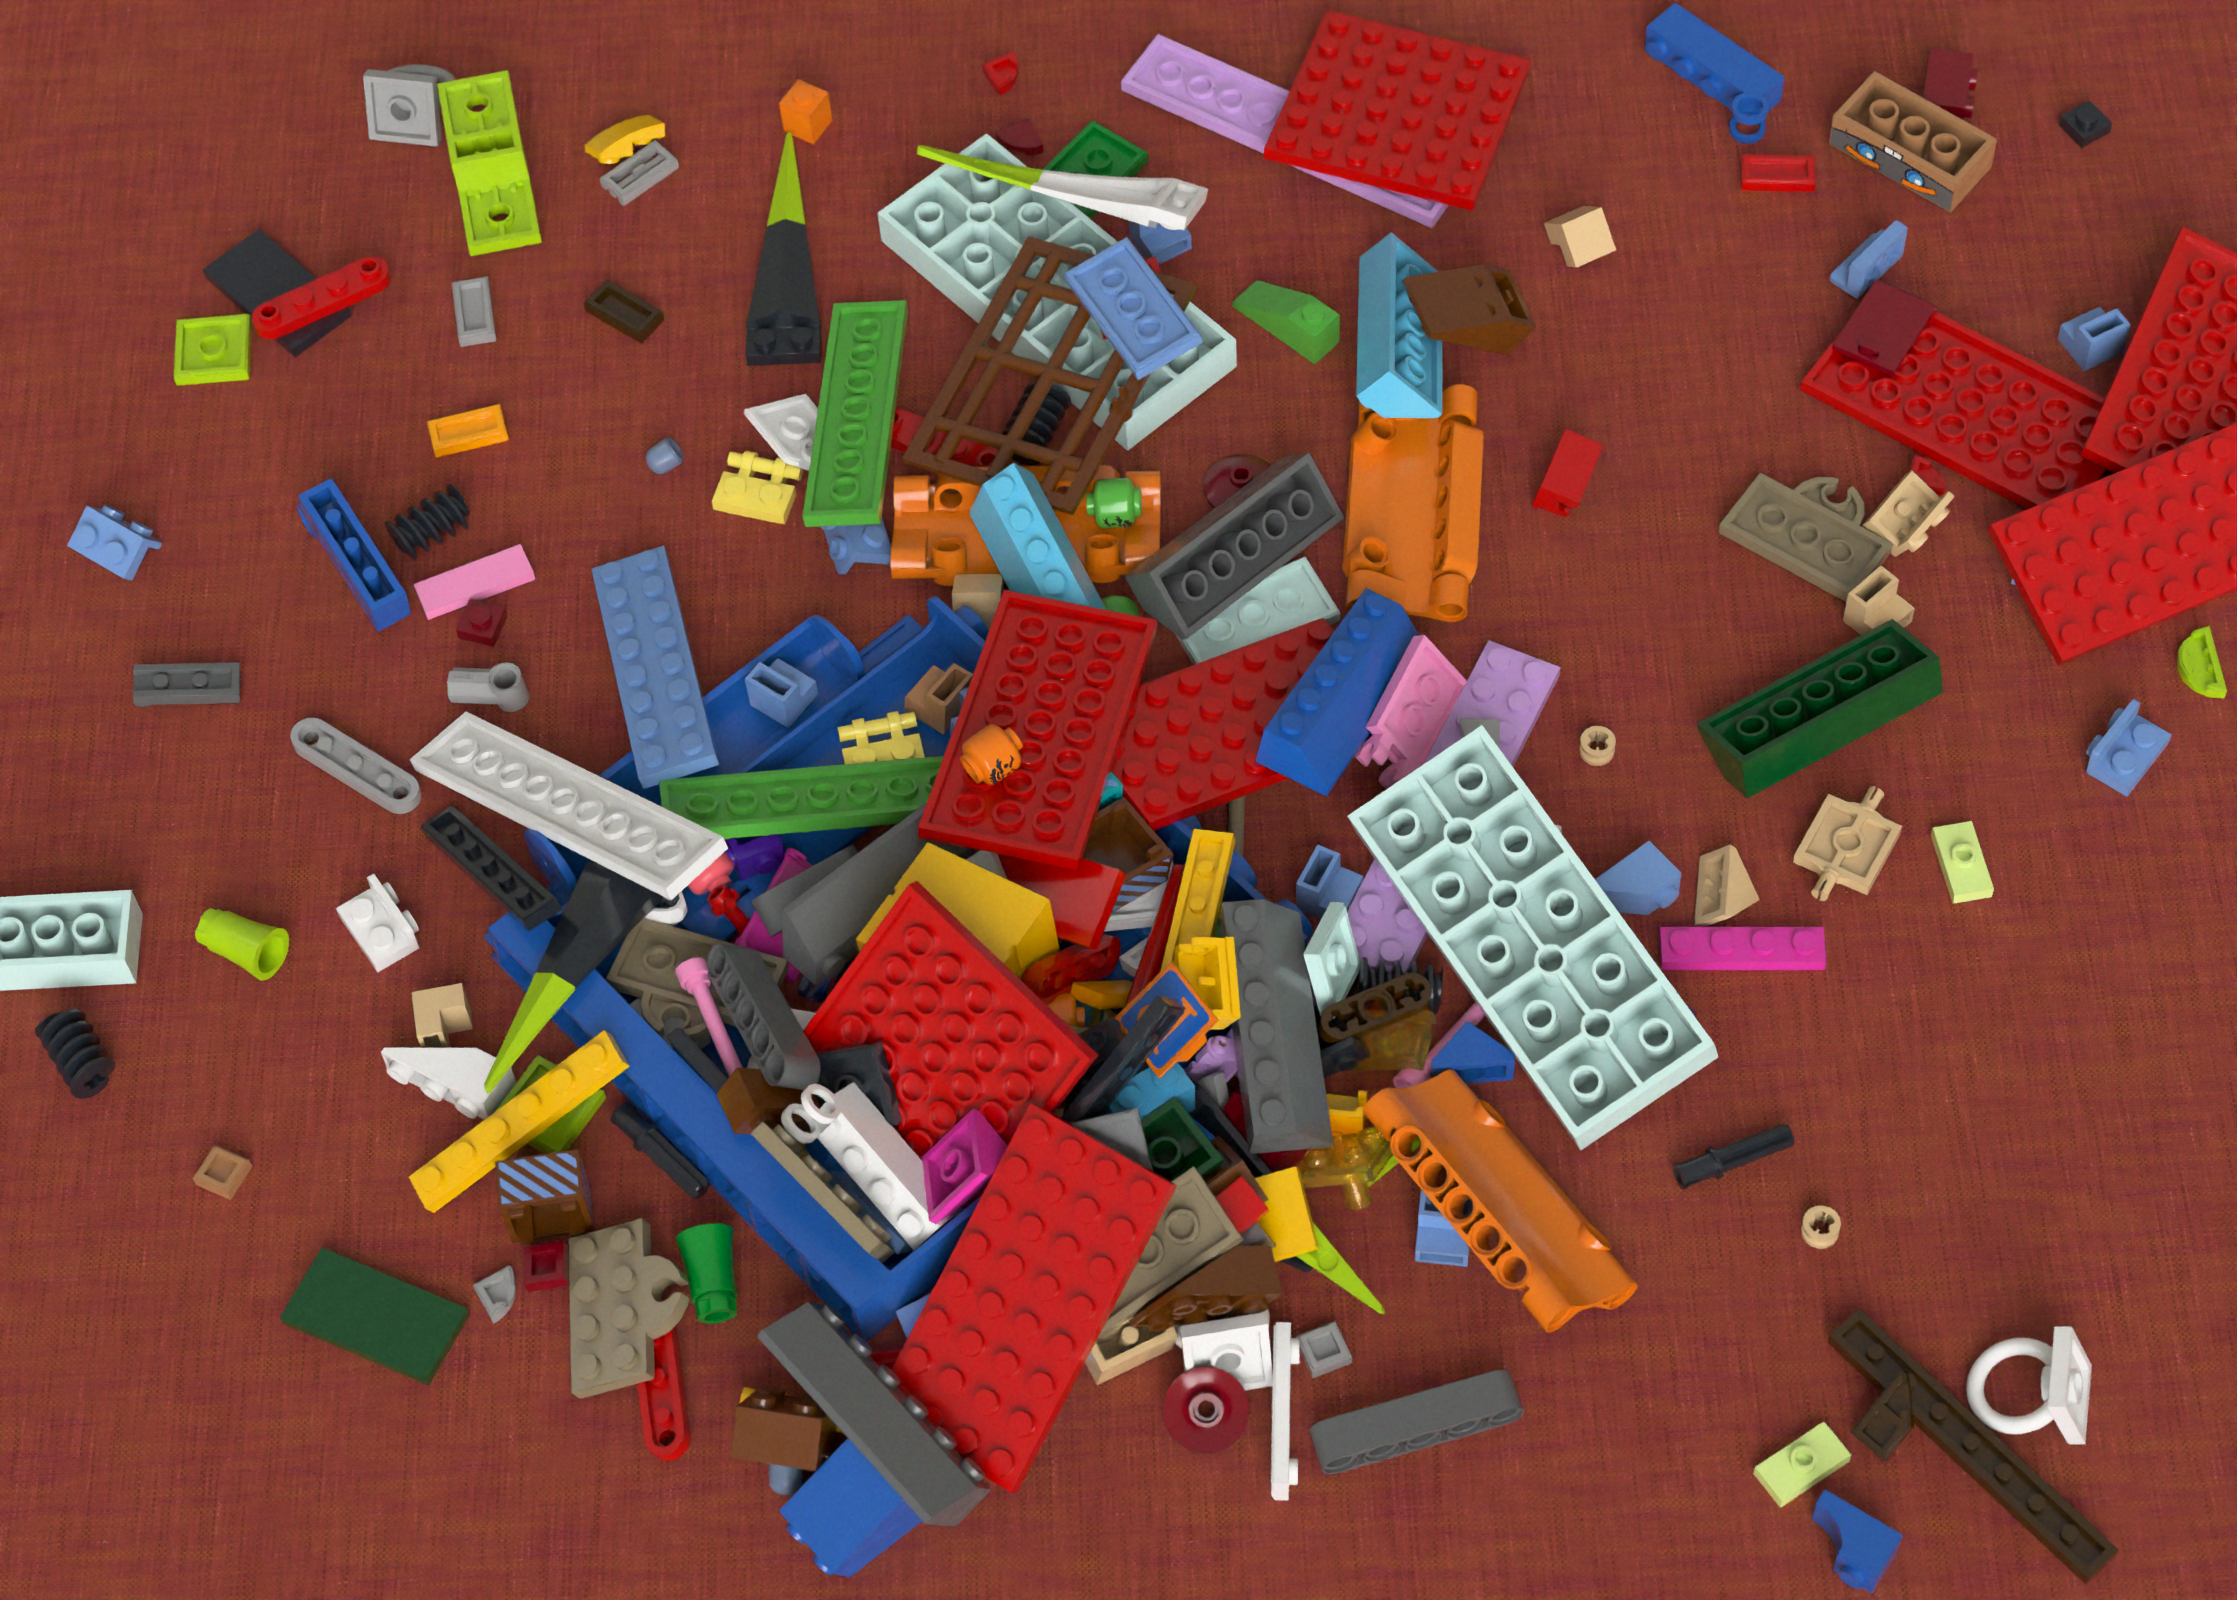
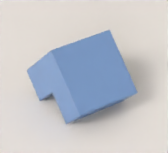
[1129,221,1192,265]
[2057,307,2131,371]
[745,658,818,728]
[1296,845,1363,919]
[1415,1191,1473,1267]

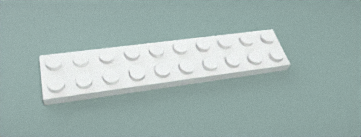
[410,712,728,900]

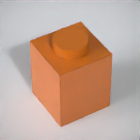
[779,79,832,144]

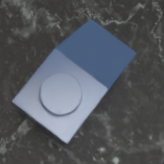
[1595,841,1681,915]

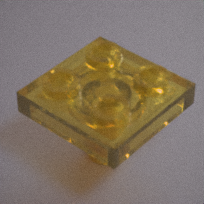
[1297,1127,1393,1210]

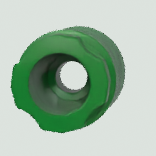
[675,1223,738,1324]

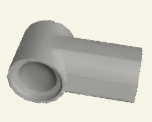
[447,662,530,712]

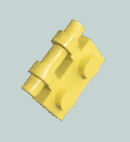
[712,451,803,525]
[837,711,925,764]

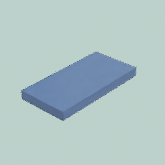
[1063,237,1203,380]

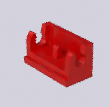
[1532,428,1604,517]

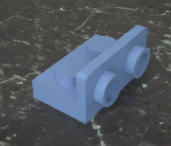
[1830,220,1908,300]
[2086,699,2172,797]

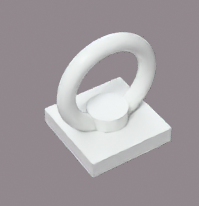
[1174,1309,1273,1390]
[1966,1327,2092,1444]

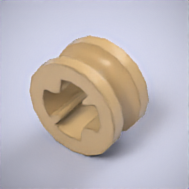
[1579,726,1616,766]
[1801,1205,1841,1249]

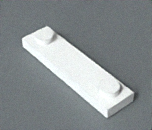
[1271,1322,1299,1500]

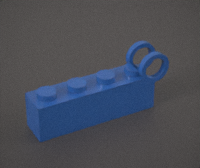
[1645,3,1784,144]
[296,478,411,632]

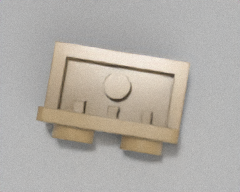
[1862,471,1954,557]

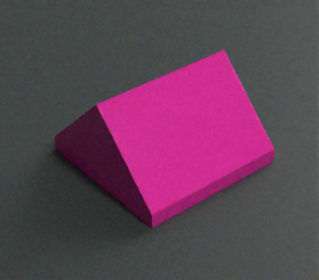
[922,1109,1008,1224]

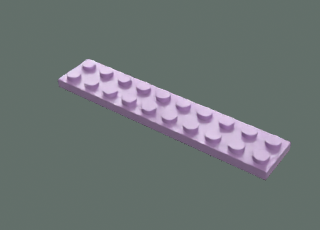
[1121,34,1449,228]
[1347,640,1561,972]

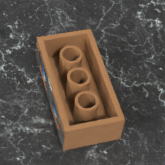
[1829,71,1997,213]

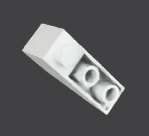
[381,1048,516,1120]

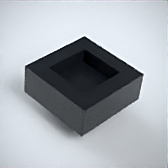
[2059,100,2112,148]

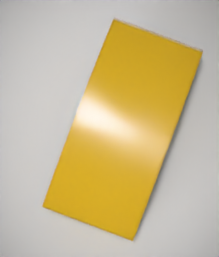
[585,115,665,164]

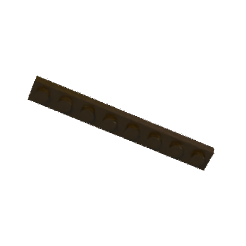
[1828,1309,2118,1584]

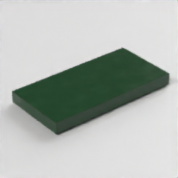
[279,1247,470,1386]

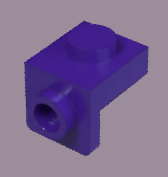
[725,834,784,881]

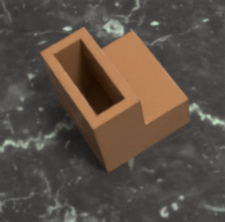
[904,663,973,735]

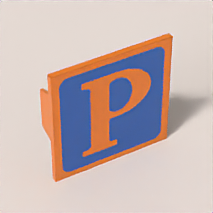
[1115,961,1219,1078]

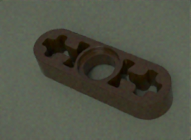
[1318,973,1432,1045]

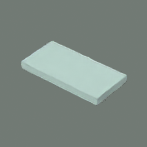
[1175,557,1341,665]

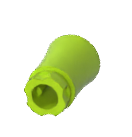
[195,908,289,981]

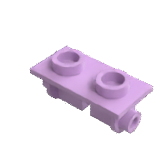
[1183,1028,1238,1083]

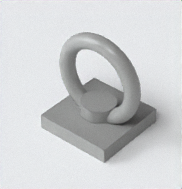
[363,64,456,147]

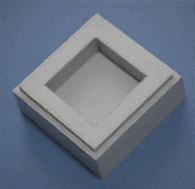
[1296,1321,1352,1379]

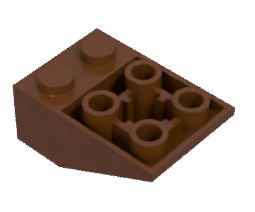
[1402,264,1536,355]
[1129,1246,1283,1332]

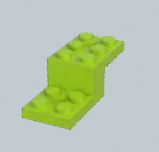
[437,70,542,257]

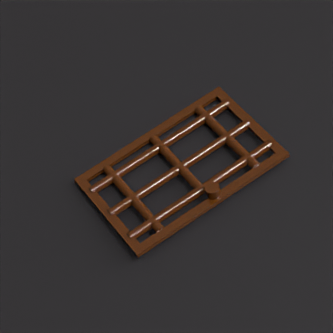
[902,236,1197,515]

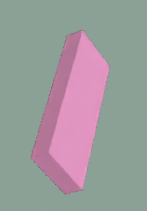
[413,544,536,620]

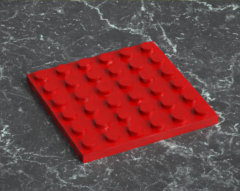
[1263,10,1531,211]
[803,881,1098,1216]

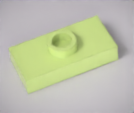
[1931,821,1994,904]
[1753,1422,1851,1508]

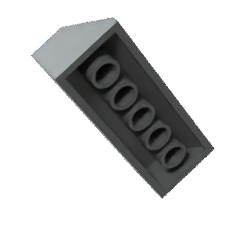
[1124,453,1345,640]
[782,802,981,986]
[1218,899,1333,1154]
[757,1302,991,1527]

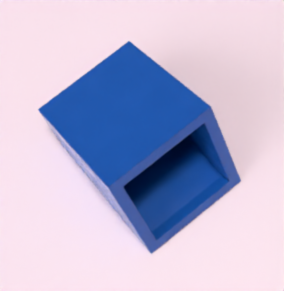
[779,1438,922,1577]

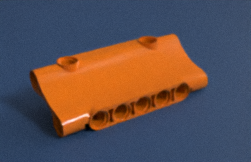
[1342,384,1484,622]
[891,465,1161,586]
[1363,1069,1638,1332]

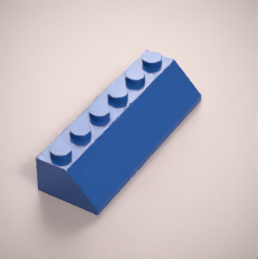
[1255,588,1419,797]

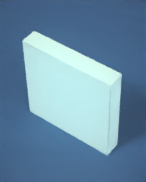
[1303,902,1361,1019]

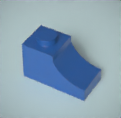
[1812,1490,1903,1593]

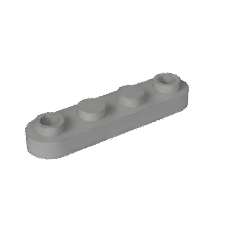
[290,718,421,814]

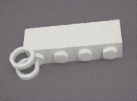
[781,1082,964,1251]

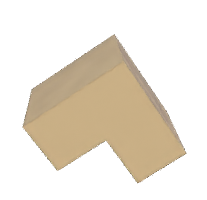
[1544,206,1616,268]
[1843,566,1915,635]
[952,574,1004,630]
[412,983,473,1048]

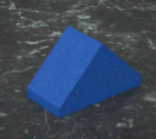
[1431,1021,1515,1084]

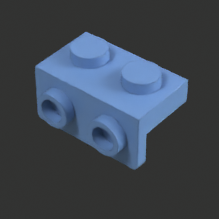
[67,504,162,581]
[821,517,891,575]

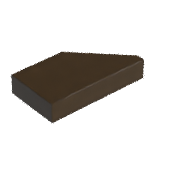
[1851,1370,1914,1461]

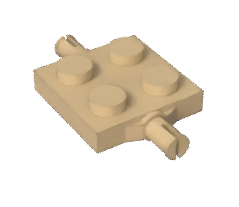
[1793,786,1902,901]

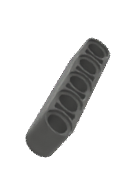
[706,943,820,1090]
[1309,1370,1524,1474]

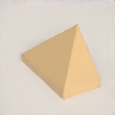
[1694,844,1760,927]

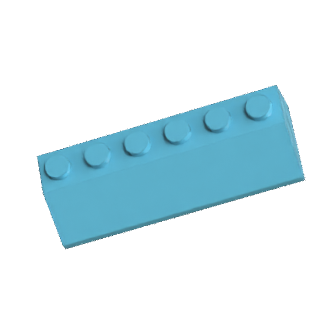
[1356,232,1442,418]
[969,463,1106,610]

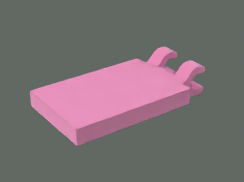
[1355,635,1467,789]

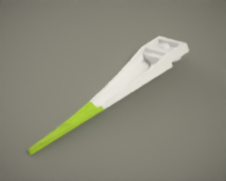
[917,145,1208,231]

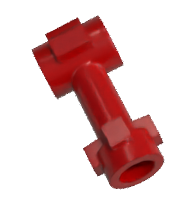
[707,885,749,943]

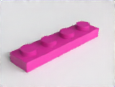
[1659,927,1826,970]

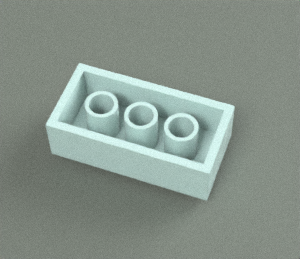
[0,890,143,991]

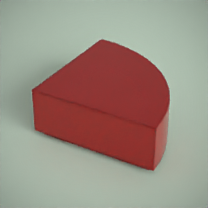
[982,51,1018,96]
[1910,454,1945,497]

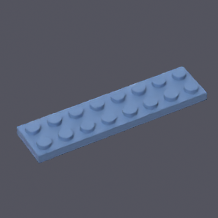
[591,546,719,789]

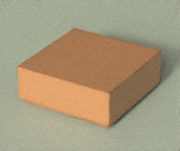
[193,1145,252,1200]

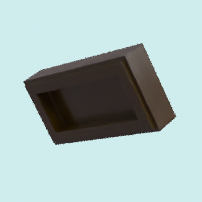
[584,280,665,344]

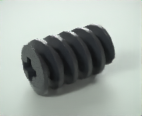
[1002,382,1071,465]
[384,484,469,560]
[1359,957,1444,1015]
[35,1009,115,1099]

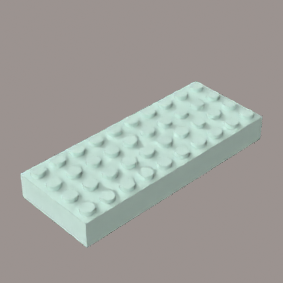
[878,133,1237,451]
[1348,725,1718,1151]

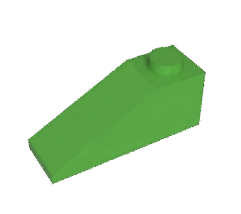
[1232,280,1340,364]

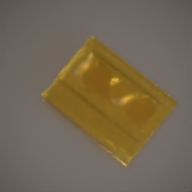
[1351,1010,1437,1070]

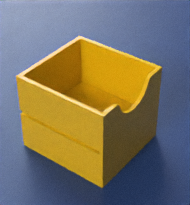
[856,842,1060,980]

